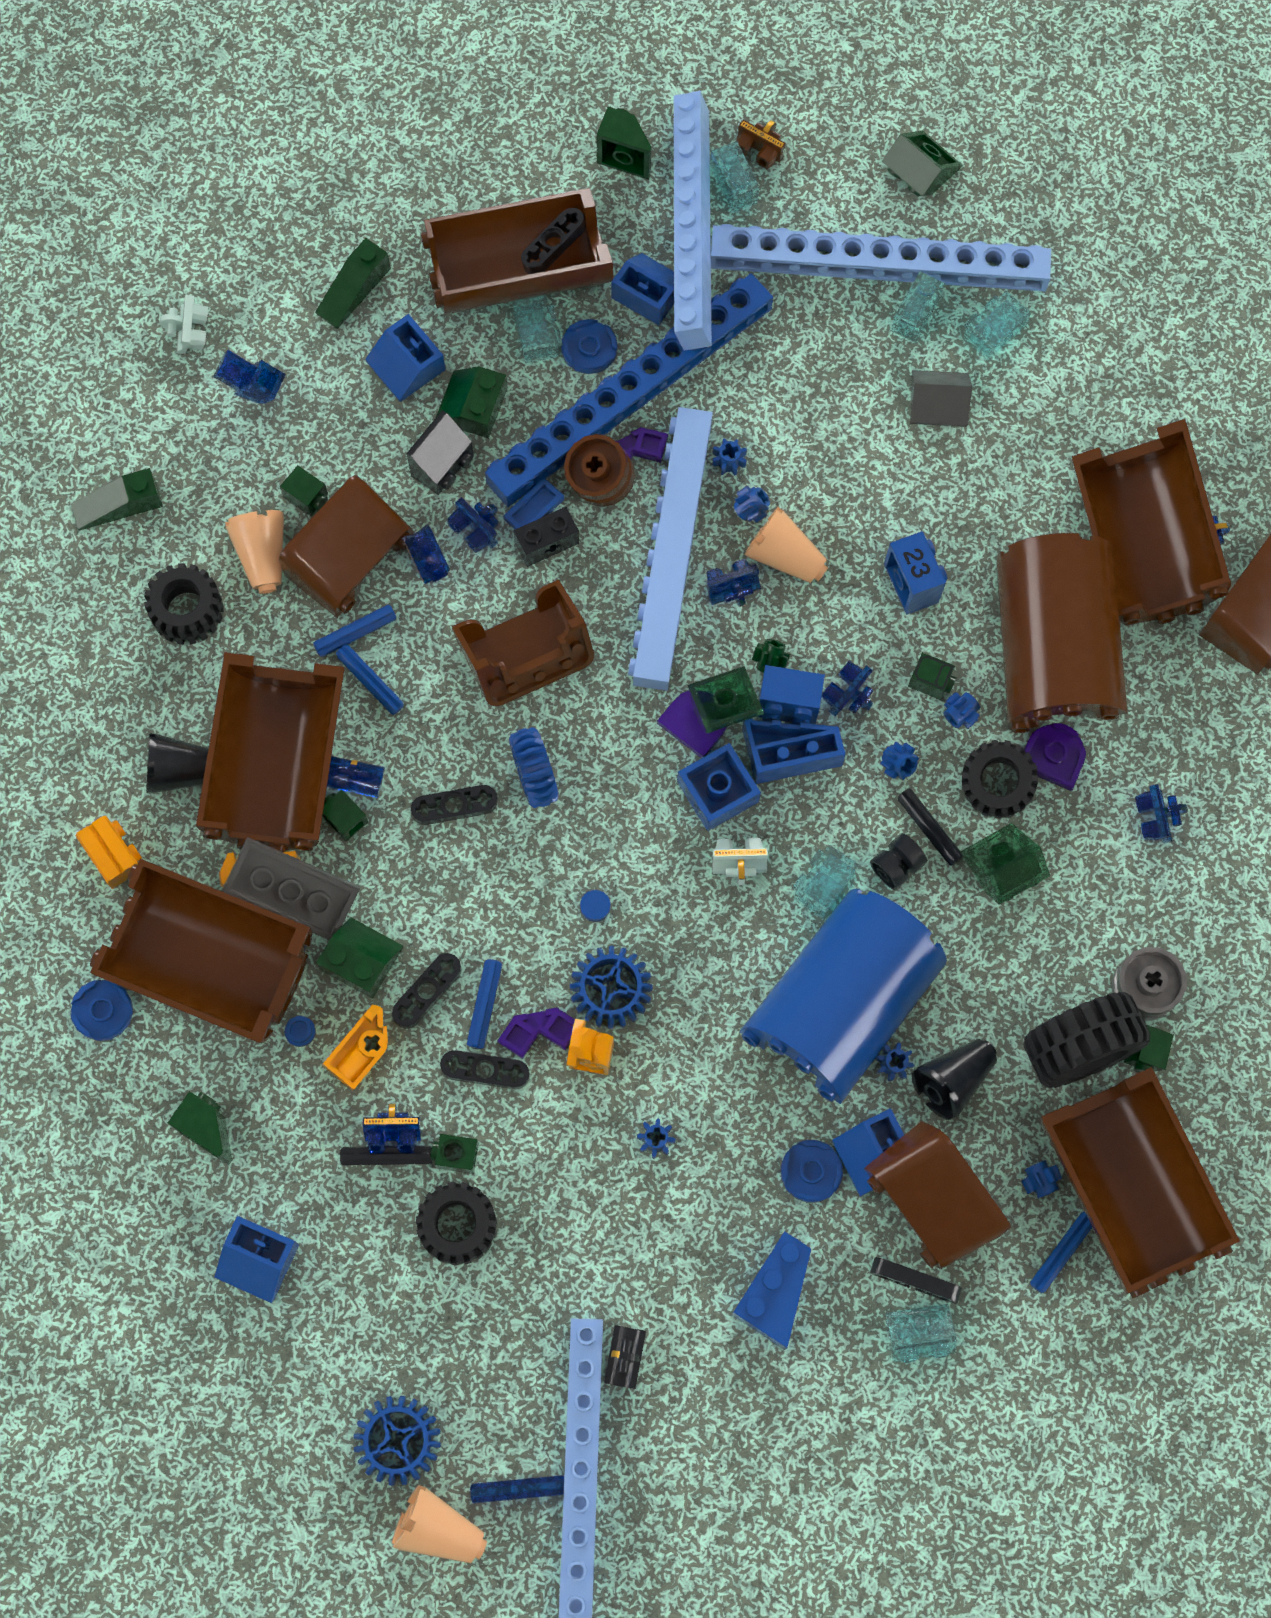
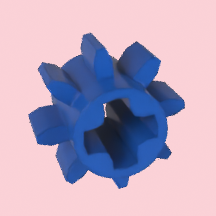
[712,438,747,476]
[734,485,770,523]
[943,692,980,729]
[880,742,919,780]
[875,1042,915,1081]
[637,1118,676,1159]
[1021,1160,1063,1199]

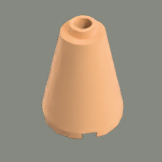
[744,507,828,583]
[225,510,284,594]
[392,1485,487,1563]

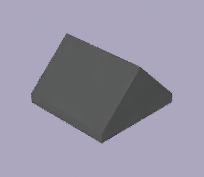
[910,370,972,427]

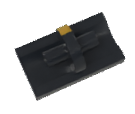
[604,1325,646,1389]

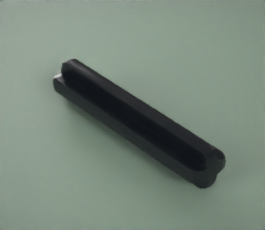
[898,788,963,866]
[340,1146,432,1166]

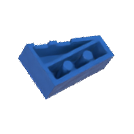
[742,717,846,784]
[732,1231,811,1350]

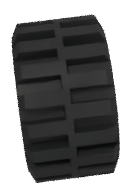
[144,563,224,645]
[962,740,1038,819]
[416,1182,497,1265]

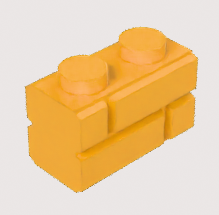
[75,815,142,889]

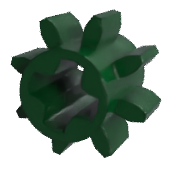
[752,639,790,673]

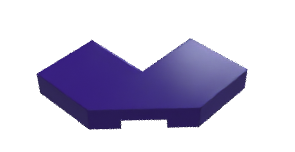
[615,427,669,463]
[497,1007,575,1059]

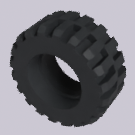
[1023,992,1151,1088]

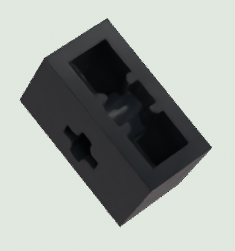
[513,507,579,567]

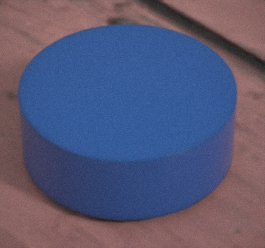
[580,890,611,922]

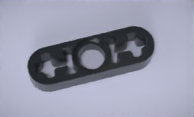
[521,208,586,274]
[411,785,498,825]
[392,953,461,1029]
[440,1050,530,1090]
[870,1257,962,1304]

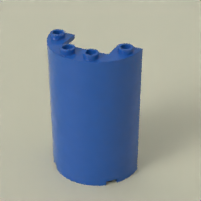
[739,889,947,1104]

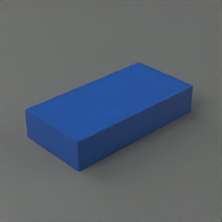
[503,477,565,529]

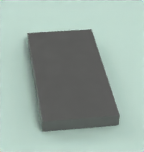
[221,837,360,940]

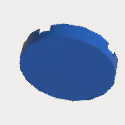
[561,319,618,374]
[71,980,133,1041]
[781,1140,843,1203]

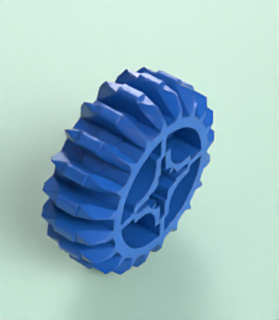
[509,727,559,808]
[570,946,653,1029]
[353,1396,441,1486]

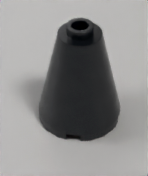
[146,733,209,793]
[912,1039,997,1120]

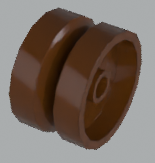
[564,434,635,507]

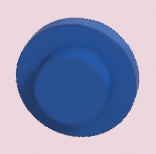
[284,1016,316,1047]

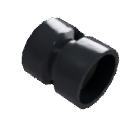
[870,833,928,890]

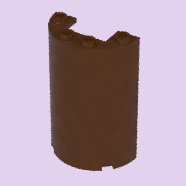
[421,188,613,315]
[1072,419,1231,626]
[996,533,1128,733]
[196,652,345,852]
[90,858,312,1043]
[1039,1067,1240,1299]

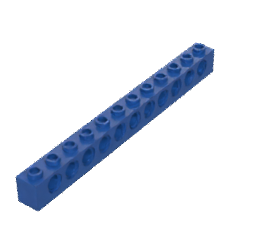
[485,273,773,508]

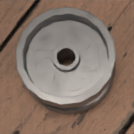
[1112,947,1187,1021]

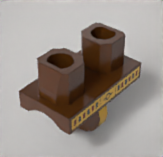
[734,120,786,170]

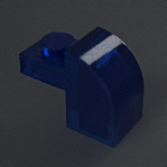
[213,350,286,404]

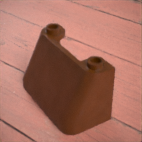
[279,475,414,618]
[1199,534,1271,675]
[452,579,594,706]
[864,1121,1011,1269]

